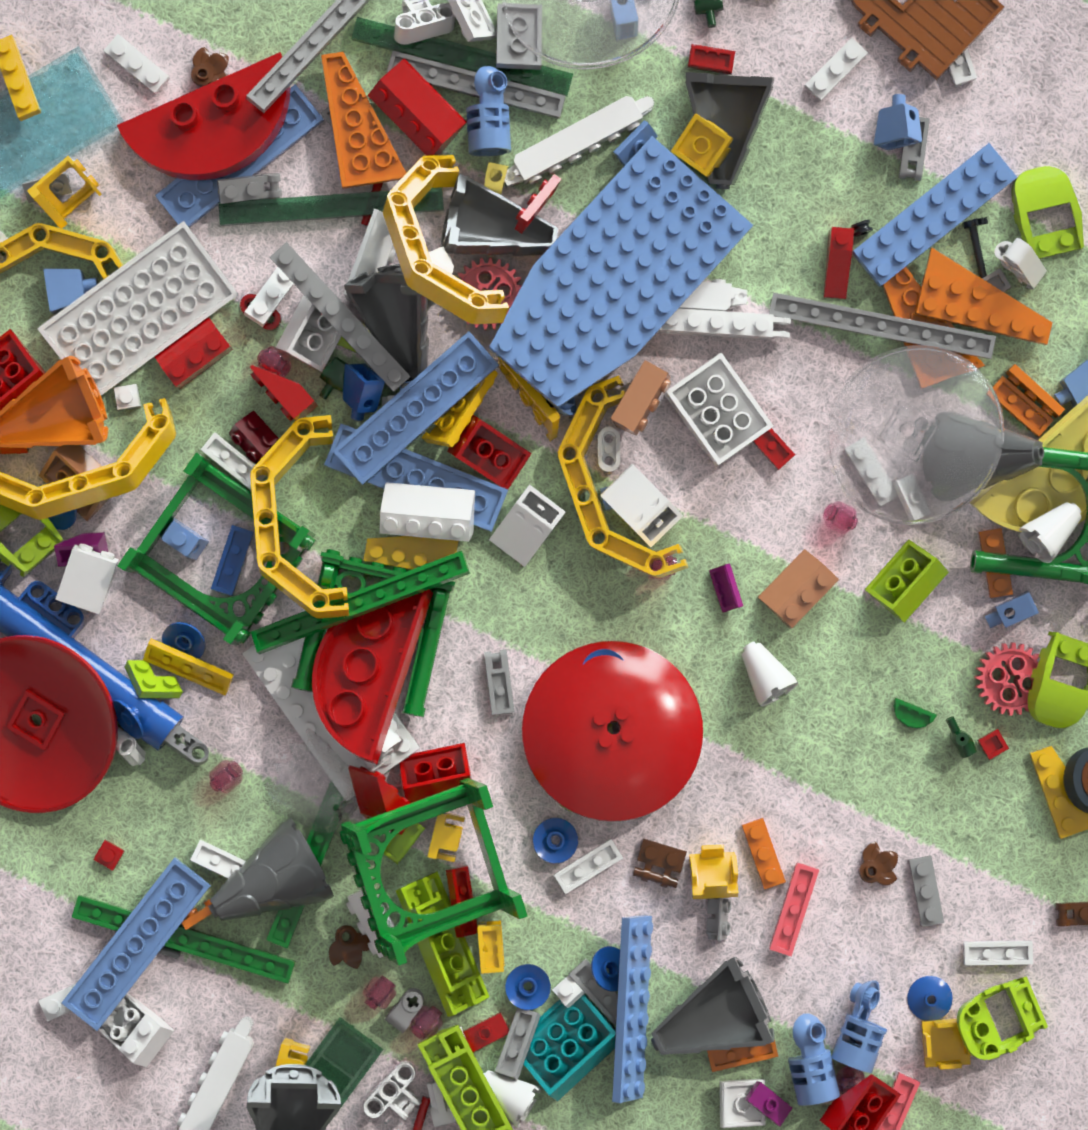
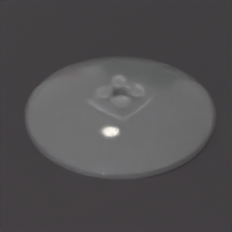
[825,345,1004,525]

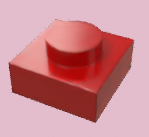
[977,729,1009,760]
[93,839,125,871]

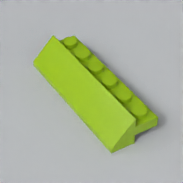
[395,871,490,1017]
[418,1024,513,1130]

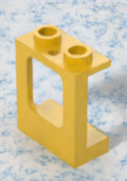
[27,156,102,229]
[477,920,505,974]

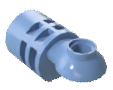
[466,66,511,157]
[831,980,887,1073]
[788,1013,840,1106]

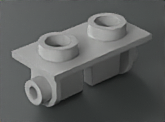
[22,173,72,203]
[706,898,731,941]

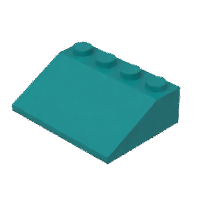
[524,994,616,1101]

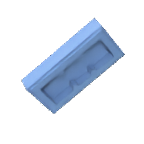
[613,120,658,166]

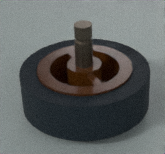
[1063,747,1088,813]

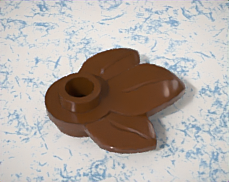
[191,47,229,87]
[859,841,898,886]
[329,925,370,969]

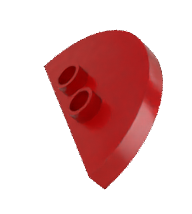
[117,52,290,180]
[312,589,433,765]

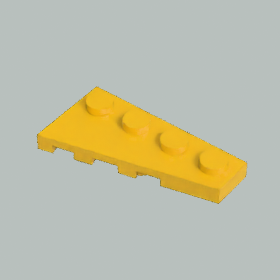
[498,357,560,442]
[421,370,499,447]
[363,536,459,570]
[1029,746,1088,839]

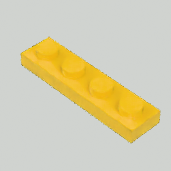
[0,35,41,121]
[143,638,234,696]

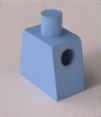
[874,94,922,150]
[43,269,98,314]
[1054,360,1088,407]
[161,518,209,560]
[985,591,1039,628]

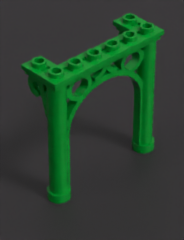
[970,447,1088,584]
[291,549,455,718]

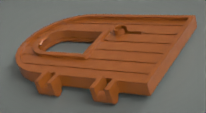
[850,0,1005,80]

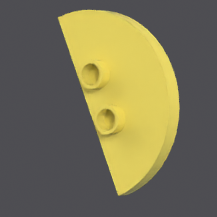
[969,395,1088,532]

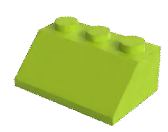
[864,539,949,623]

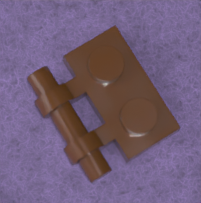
[633,838,687,888]

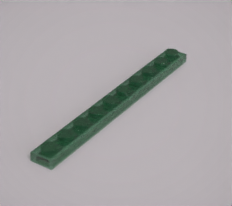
[352,17,573,97]
[218,187,444,226]

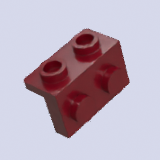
[229,410,279,464]

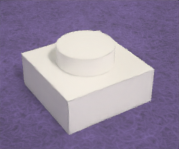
[114,384,141,411]
[552,975,585,1008]

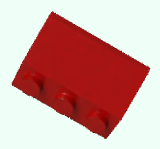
[154,317,233,390]
[399,743,472,803]

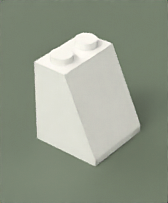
[55,544,119,614]

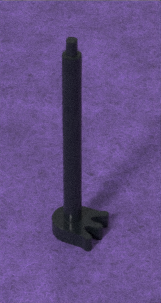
[963,217,988,278]

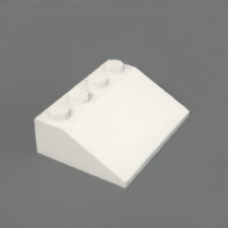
[664,353,773,467]

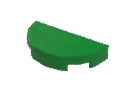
[893,698,937,729]

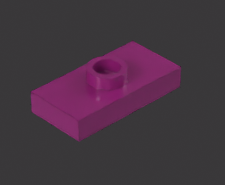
[709,563,743,613]
[745,1081,792,1127]

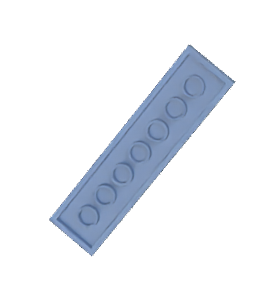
[155,84,324,227]
[852,143,1017,287]
[332,331,499,485]
[324,423,508,532]
[62,857,211,1031]
[612,915,653,1103]

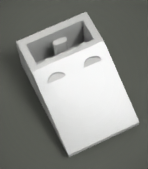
[600,464,683,547]
[489,485,566,567]
[99,993,174,1067]

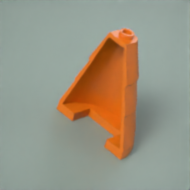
[0,356,108,448]

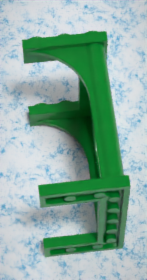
[117,452,316,645]
[339,778,528,966]

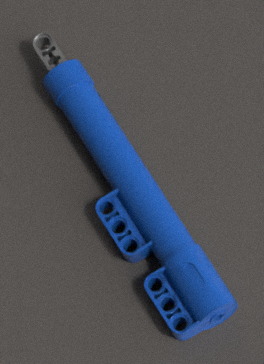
[0,559,209,766]

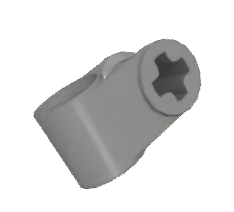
[384,988,424,1033]

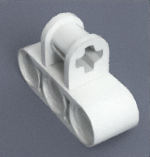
[394,0,456,45]
[994,238,1047,290]
[364,1060,422,1120]

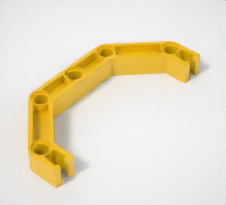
[383,155,509,324]
[0,223,123,279]
[558,375,689,578]
[0,398,176,520]
[250,415,349,618]

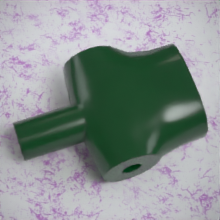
[694,0,724,28]
[319,357,348,399]
[946,716,977,758]

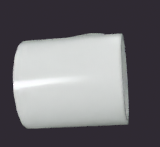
[116,727,146,766]
[427,1081,457,1127]

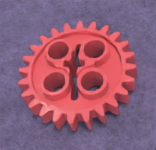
[457,257,522,331]
[974,642,1039,716]

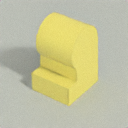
[484,162,509,195]

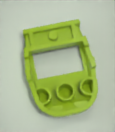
[1011,166,1084,259]
[0,505,63,577]
[1028,631,1088,728]
[957,976,1048,1060]

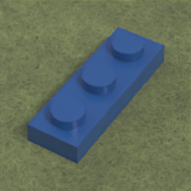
[211,525,254,596]

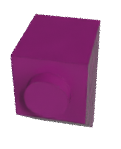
[54,532,109,567]

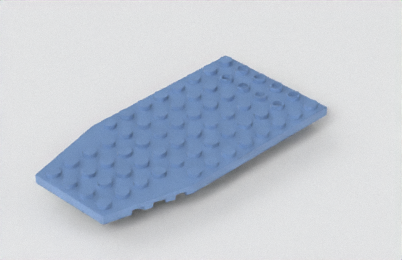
[489,136,753,408]

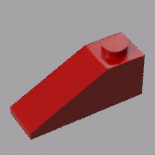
[824,227,854,299]

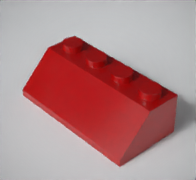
[367,58,467,156]

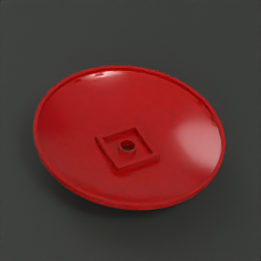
[0,635,118,813]
[522,641,703,822]

